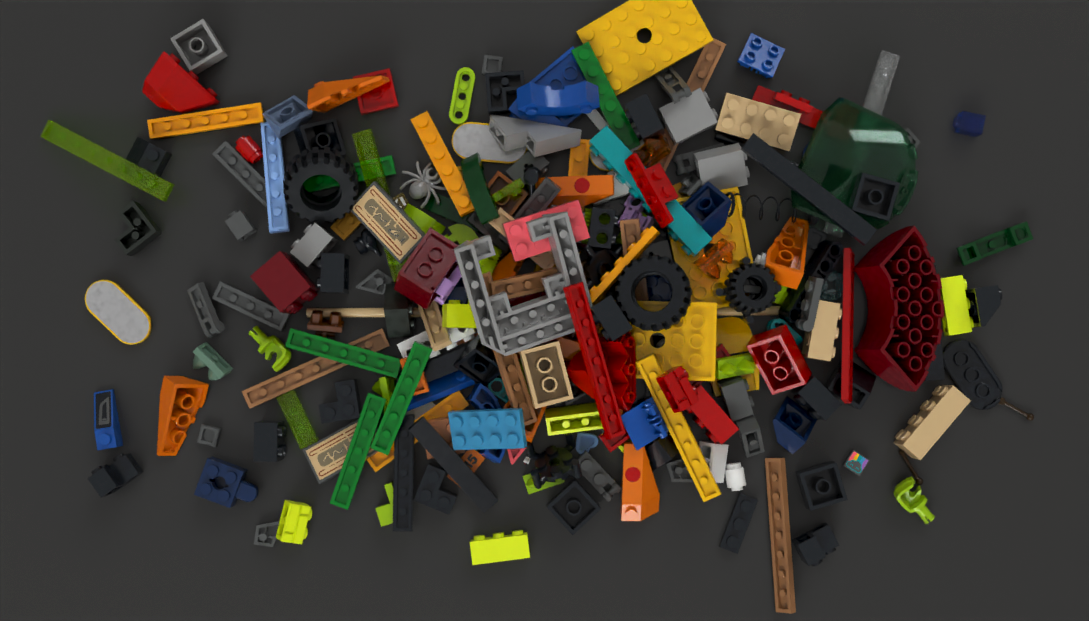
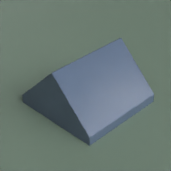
[262,95,313,139]

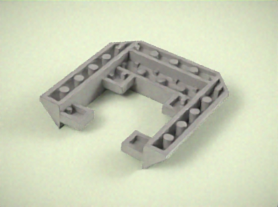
[453,212,593,356]

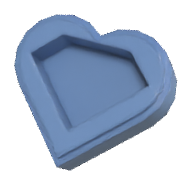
[576,432,599,454]

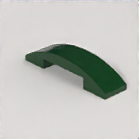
[461,153,500,225]
[423,191,484,236]
[956,221,1033,266]

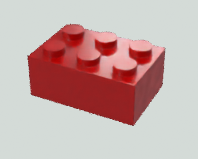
[746,324,812,395]
[685,384,739,445]

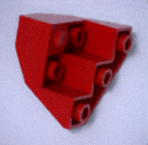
[142,51,220,114]
[566,331,636,411]

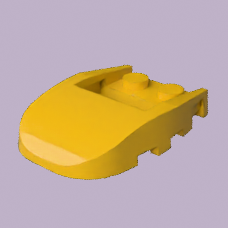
[708,317,759,397]

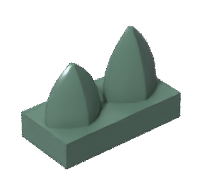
[193,342,233,380]

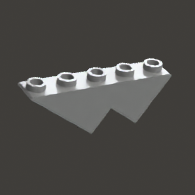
[489,114,582,157]

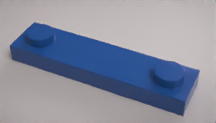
[407,370,475,412]

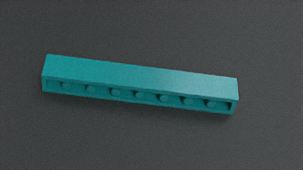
[589,125,712,257]

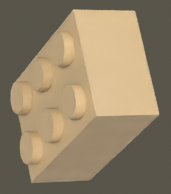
[801,300,842,361]
[519,340,574,409]

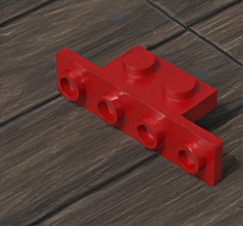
[752,85,828,131]
[624,153,679,228]

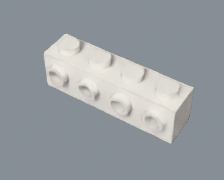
[397,328,478,359]

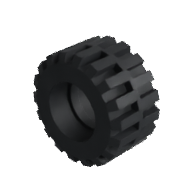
[724,263,778,314]

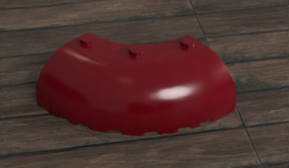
[853,225,944,392]

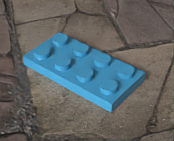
[448,408,527,450]

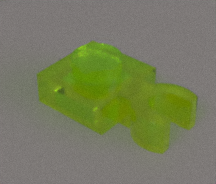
[492,178,524,203]

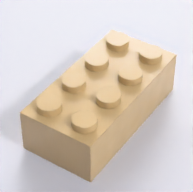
[714,93,801,151]
[893,385,971,460]

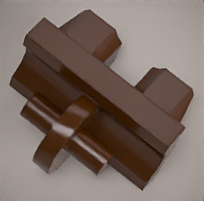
[307,310,345,338]

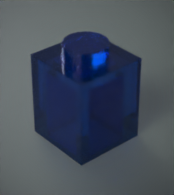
[953,111,986,137]

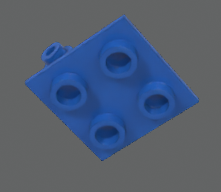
[737,33,785,78]
[621,397,669,450]

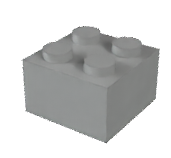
[170,19,228,75]
[290,223,338,269]

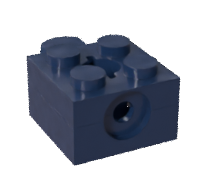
[194,456,259,508]

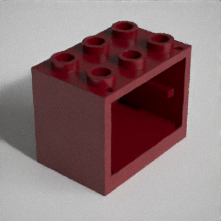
[394,228,459,310]
[250,251,319,314]

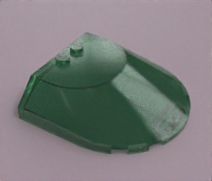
[791,97,918,230]

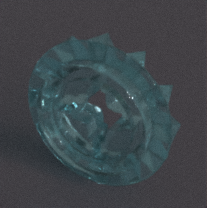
[820,270,843,301]

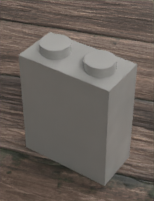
[657,88,718,145]
[694,143,750,190]

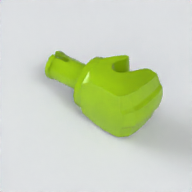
[248,326,292,372]
[893,476,935,524]

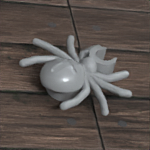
[399,161,447,208]

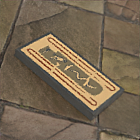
[351,181,425,264]
[303,419,379,484]

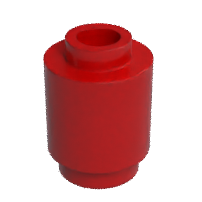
[235,136,263,164]

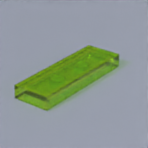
[276,389,319,449]

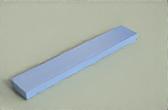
[260,122,290,234]

